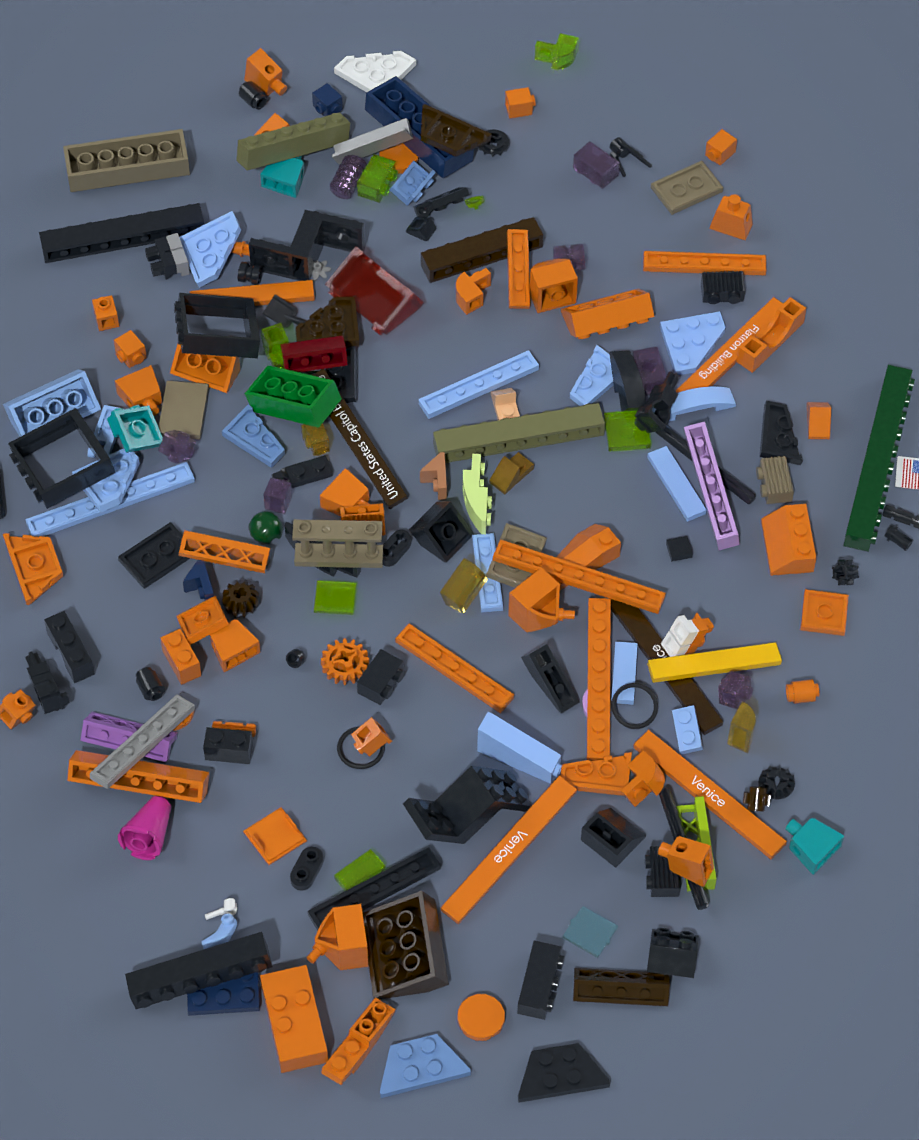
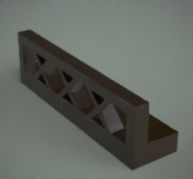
[573,968,670,1006]

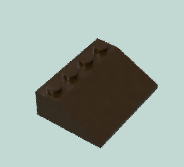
[363,891,449,1000]

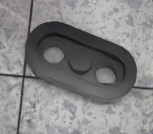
[290,847,324,891]

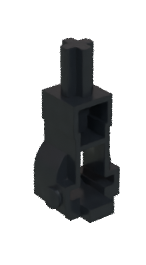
[634,371,679,433]
[25,651,70,714]

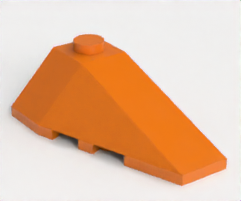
[556,524,621,590]

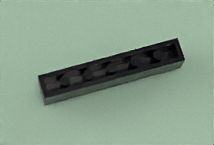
[125,932,273,1009]

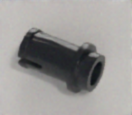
[884,526,914,551]

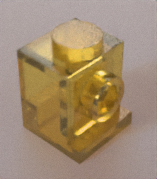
[301,423,330,456]

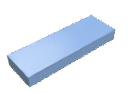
[611,642,637,705]

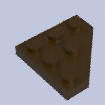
[295,297,359,347]

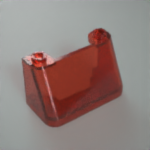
[325,247,425,336]

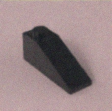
[521,644,580,714]

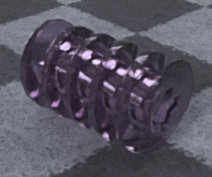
[330,155,367,199]

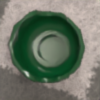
[248,511,284,544]

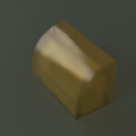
[440,558,488,614]
[727,701,756,753]

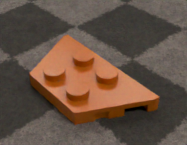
[3,533,63,605]

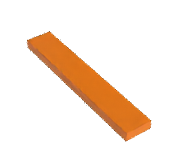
[643,251,766,276]
[190,280,315,306]
[395,623,514,714]

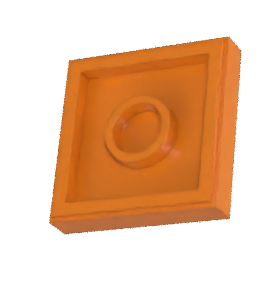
[800,589,849,636]
[176,596,229,645]

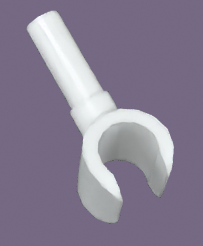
[205,898,237,920]

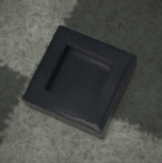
[666,536,693,562]

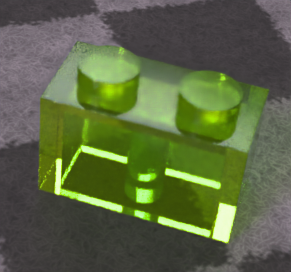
[357,154,398,203]

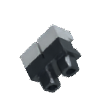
[145,233,190,280]

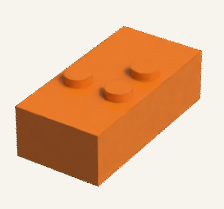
[260,965,328,1073]

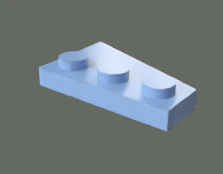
[570,345,614,406]

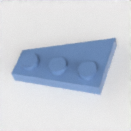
[222,404,285,468]

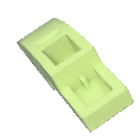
[463,454,492,535]

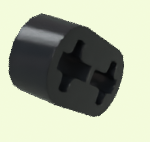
[383,530,411,567]

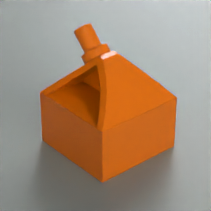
[530,259,578,313]
[508,567,575,632]
[307,904,368,970]

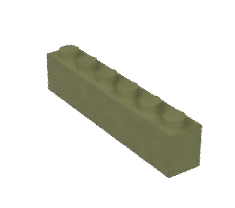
[236,112,350,171]

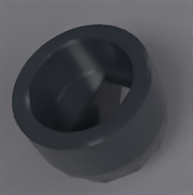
[286,649,306,668]

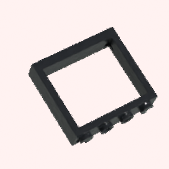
[174,293,260,359]
[8,408,116,509]

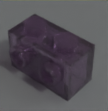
[573,141,620,189]

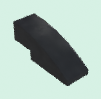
[609,350,646,412]

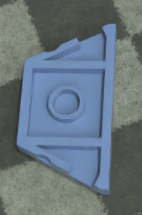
[380,1034,471,1098]

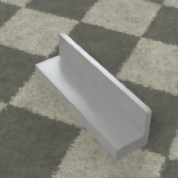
[332,118,413,166]

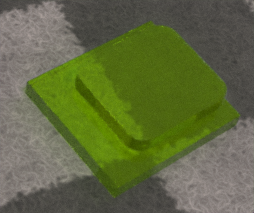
[314,580,356,615]

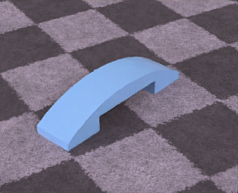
[652,387,736,421]

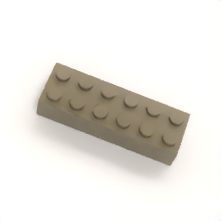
[63,129,190,192]

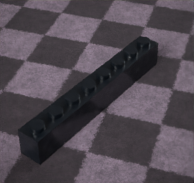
[39,203,204,263]

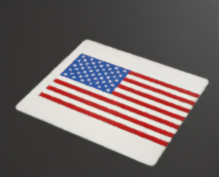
[895,456,919,490]

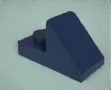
[183,560,214,601]

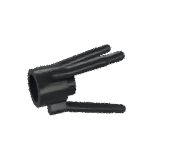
[609,137,652,177]

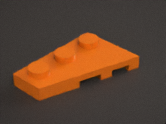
[560,752,632,796]

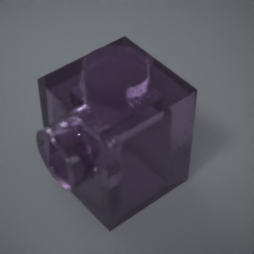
[263,478,292,514]

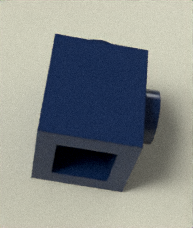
[312,83,343,117]

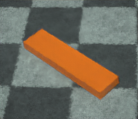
[507,229,530,309]

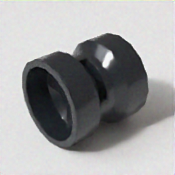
[237,262,263,285]

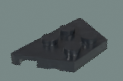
[518,1043,610,1103]

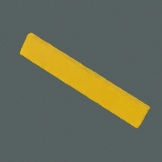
[647,642,782,683]

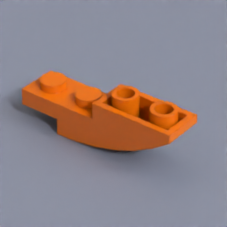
[321,997,395,1085]

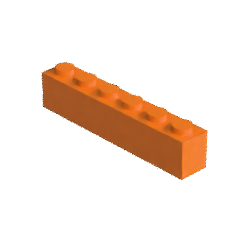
[67,750,209,803]

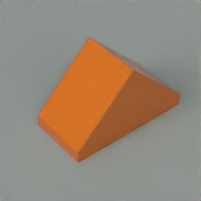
[807,402,831,439]

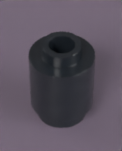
[239,81,267,109]
[136,667,165,701]

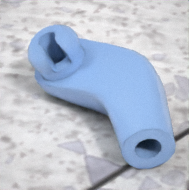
[201,913,237,949]

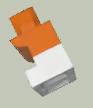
[661,613,714,657]

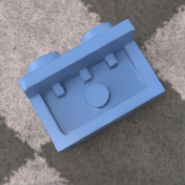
[389,161,436,206]

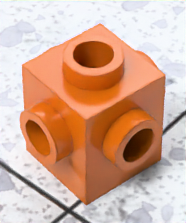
[0,689,36,730]

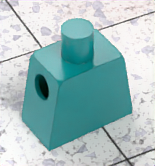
[260,156,304,198]
[785,818,844,875]

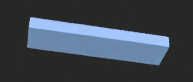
[647,446,707,522]
[472,533,503,613]

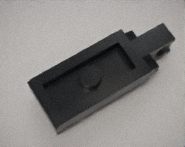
[413,187,470,218]
[272,455,333,488]

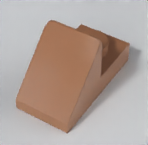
[420,452,447,500]

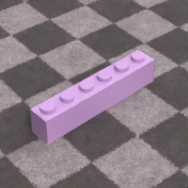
[684,422,740,550]

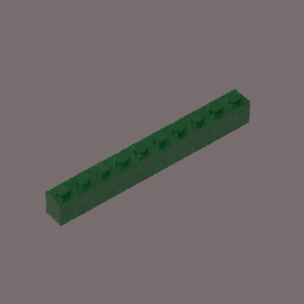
[843,365,915,552]

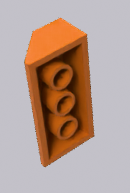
[561,288,654,339]

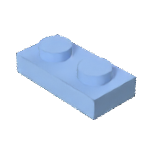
[672,705,703,755]

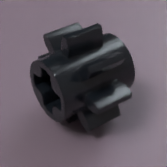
[832,559,859,586]

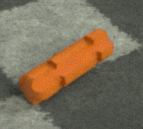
[212,721,256,737]

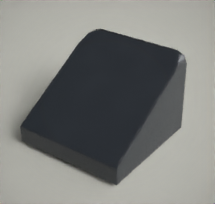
[406,217,437,241]

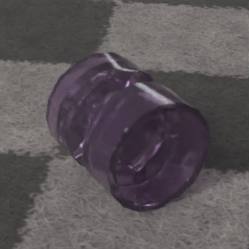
[553,244,585,271]

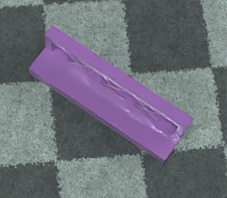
[80,712,177,762]

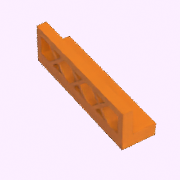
[179,530,270,574]

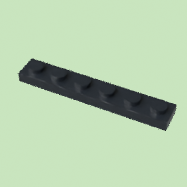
[307,847,441,931]

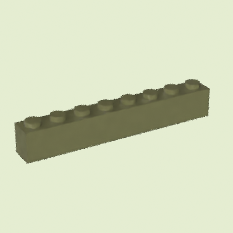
[433,403,605,463]

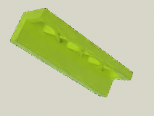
[676,796,716,891]

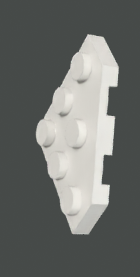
[334,51,416,92]

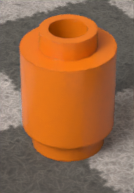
[786,679,820,704]

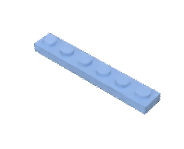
[419,350,539,419]

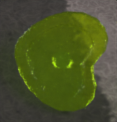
[465,196,485,210]

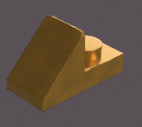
[489,452,534,495]

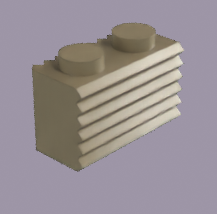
[756,456,794,504]

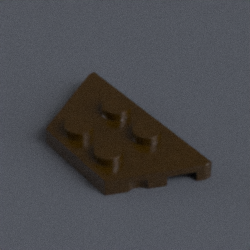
[420,104,492,157]

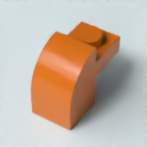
[456,268,491,315]
[621,750,665,807]

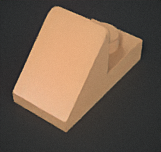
[491,388,520,420]

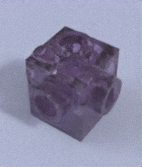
[158,430,196,463]
[718,671,753,710]

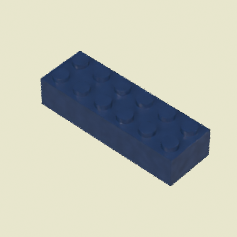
[365,76,474,178]

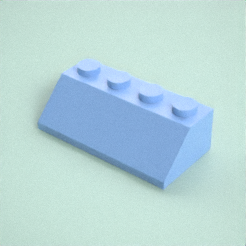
[3,369,101,437]

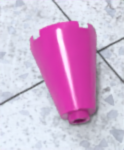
[118,796,171,860]

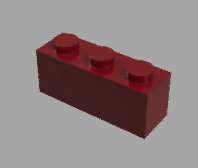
[280,335,348,372]

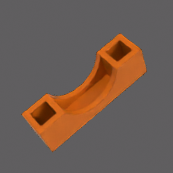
[736,297,806,373]

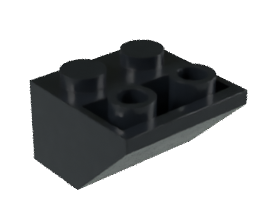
[581,808,646,868]
[647,928,699,978]

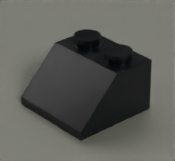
[409,501,474,562]

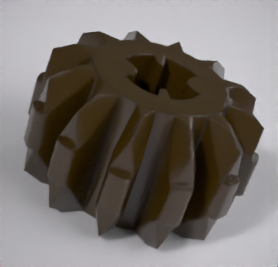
[222,580,259,618]

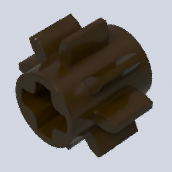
[743,786,771,812]

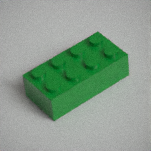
[244,365,342,428]

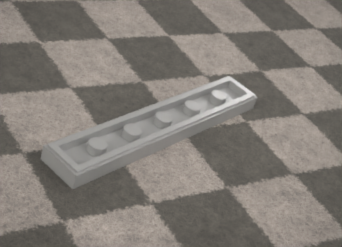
[90,695,195,789]

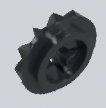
[479,129,509,157]
[758,765,795,800]

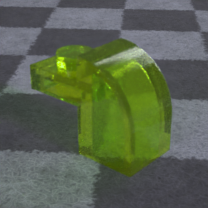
[535,33,579,70]
[261,323,289,369]

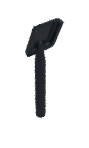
[263,295,307,328]

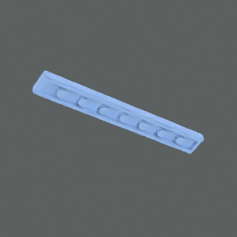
[25,462,195,537]

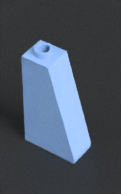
[477,712,563,784]

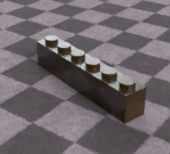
[421,217,543,283]

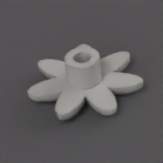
[312,260,332,281]

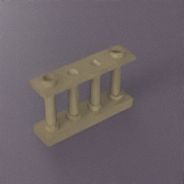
[292,519,383,568]

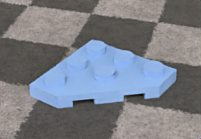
[179,211,241,288]
[660,311,726,375]
[72,448,140,513]

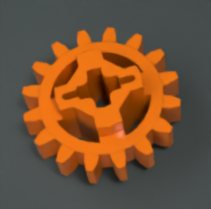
[321,638,369,685]

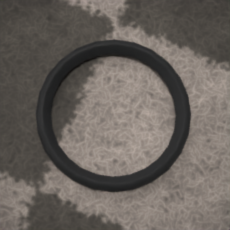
[611,683,658,729]
[337,727,385,769]

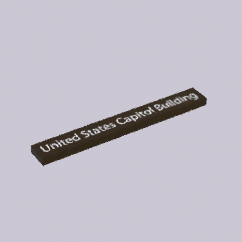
[312,369,408,509]

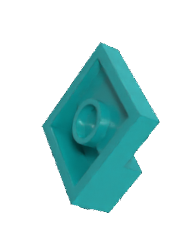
[107,405,165,453]

